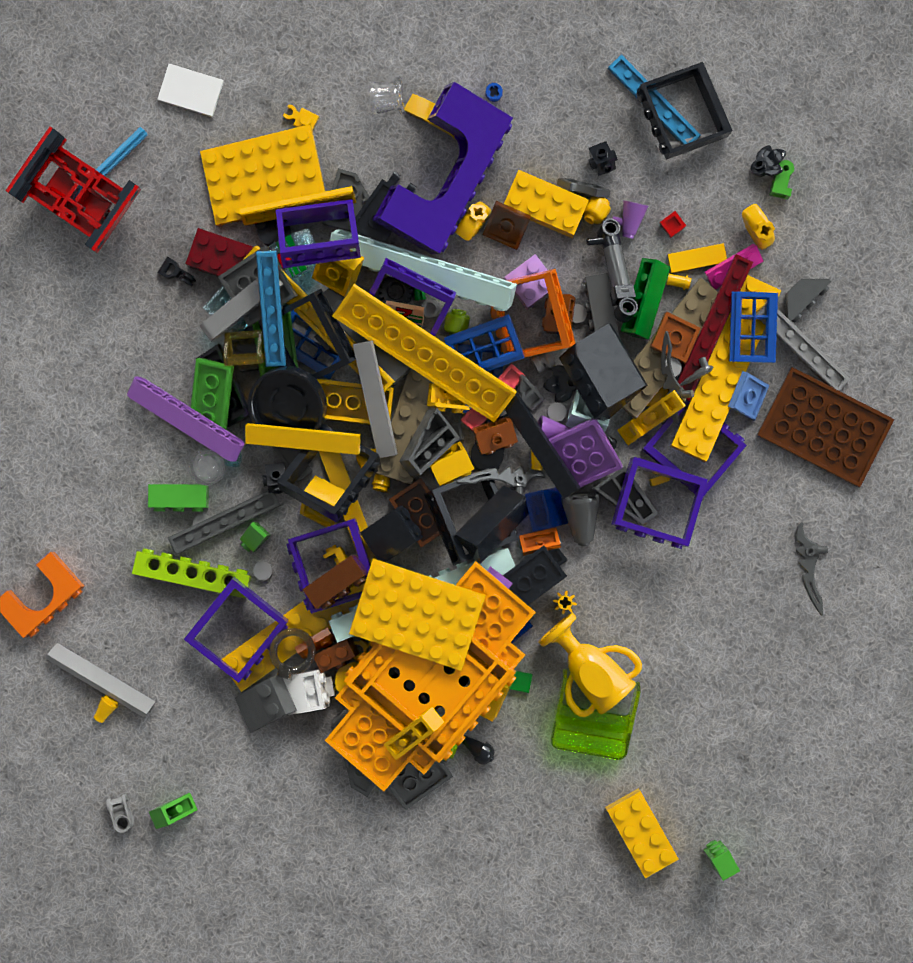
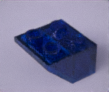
[524,487,568,532]

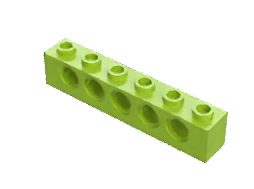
[132,548,252,598]

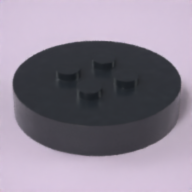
[248,366,327,430]

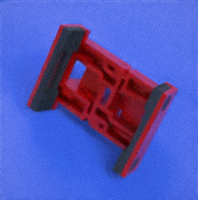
[5,127,141,254]

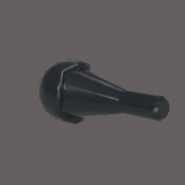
[462,734,495,765]

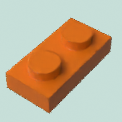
[519,527,561,556]
[294,628,336,659]

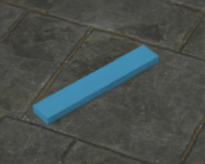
[607,54,701,145]
[256,251,286,367]

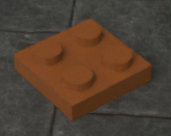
[650,312,701,364]

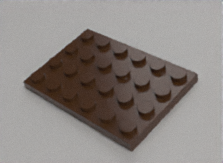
[756,367,895,488]

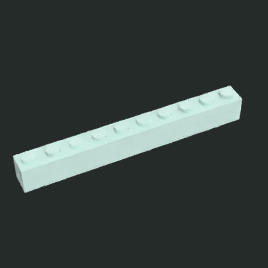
[330,229,517,311]
[329,546,515,643]

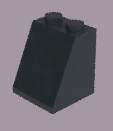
[360,505,423,562]

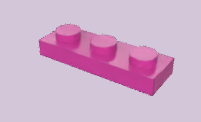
[704,244,764,289]

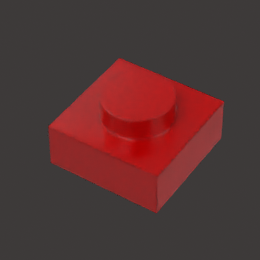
[659,211,686,238]

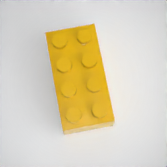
[504,170,589,239]
[317,379,394,425]
[605,788,679,878]

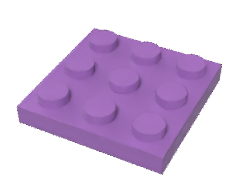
[549,418,623,487]

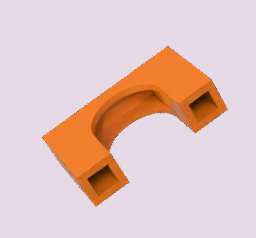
[0,552,84,638]

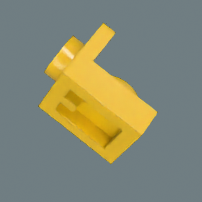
[323,545,348,565]

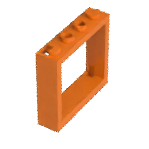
[490,269,575,357]

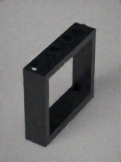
[636,62,733,160]
[258,289,356,379]
[277,424,381,523]
[424,468,518,566]

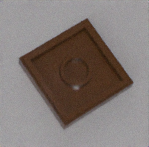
[482,201,531,250]

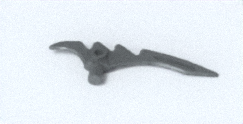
[661,331,694,425]
[457,467,545,495]
[796,522,828,616]

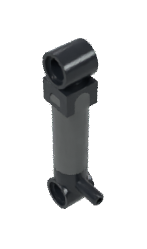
[586,218,638,323]

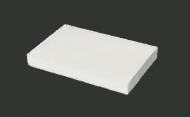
[157,64,224,118]

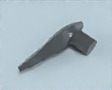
[681,357,713,386]

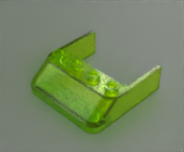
[551,669,641,760]

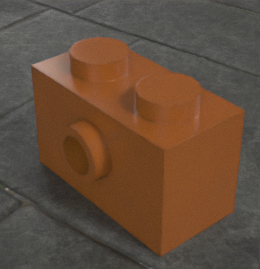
[542,294,576,334]
[472,416,518,455]
[313,637,360,673]

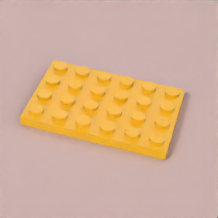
[200,124,325,226]
[349,558,486,671]

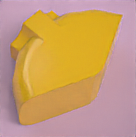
[455,201,492,241]
[742,204,775,250]

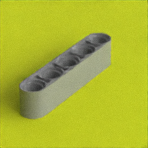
[200,278,284,342]

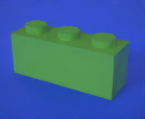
[148,484,209,512]
[704,840,740,881]

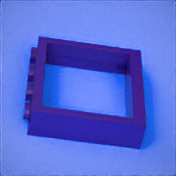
[276,199,361,268]
[369,258,456,337]
[642,401,747,497]
[611,457,708,549]
[286,518,371,614]
[184,577,289,683]

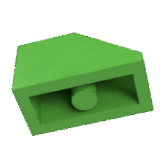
[240,522,271,552]
[149,793,198,829]

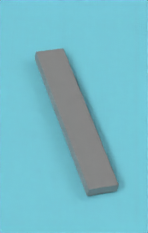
[756,302,850,391]
[353,340,398,458]
[46,643,155,718]

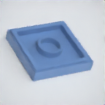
[728,371,769,421]

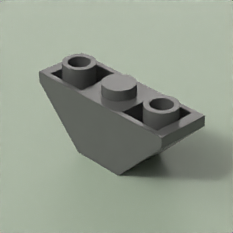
[785,279,832,323]

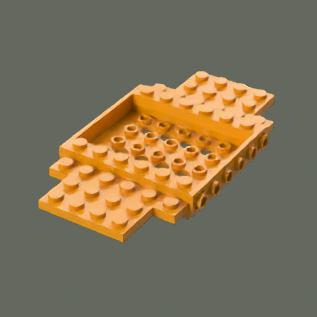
[325,561,536,791]

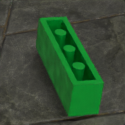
[621,258,670,340]

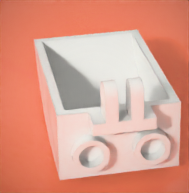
[271,669,337,715]

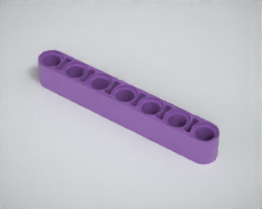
[127,376,244,462]

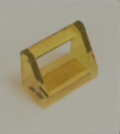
[224,330,265,366]

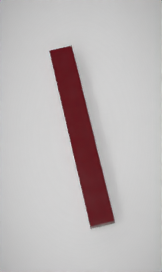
[678,254,753,402]

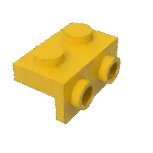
[427,383,470,414]

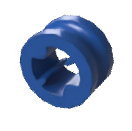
[486,83,503,102]

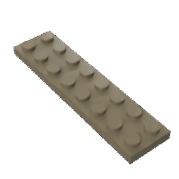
[622,278,718,419]
[376,329,459,485]

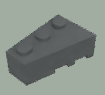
[399,408,460,476]
[592,466,658,525]

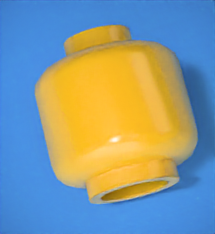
[583,196,611,224]

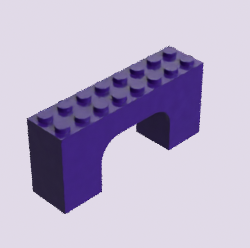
[373,82,513,255]

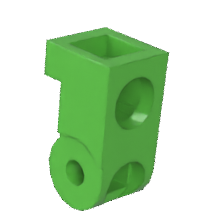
[769,160,794,200]

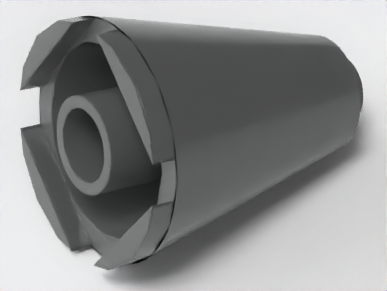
[561,492,600,546]

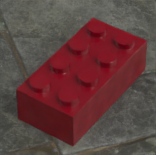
[185,228,254,277]

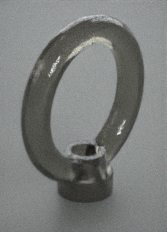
[269,628,316,680]

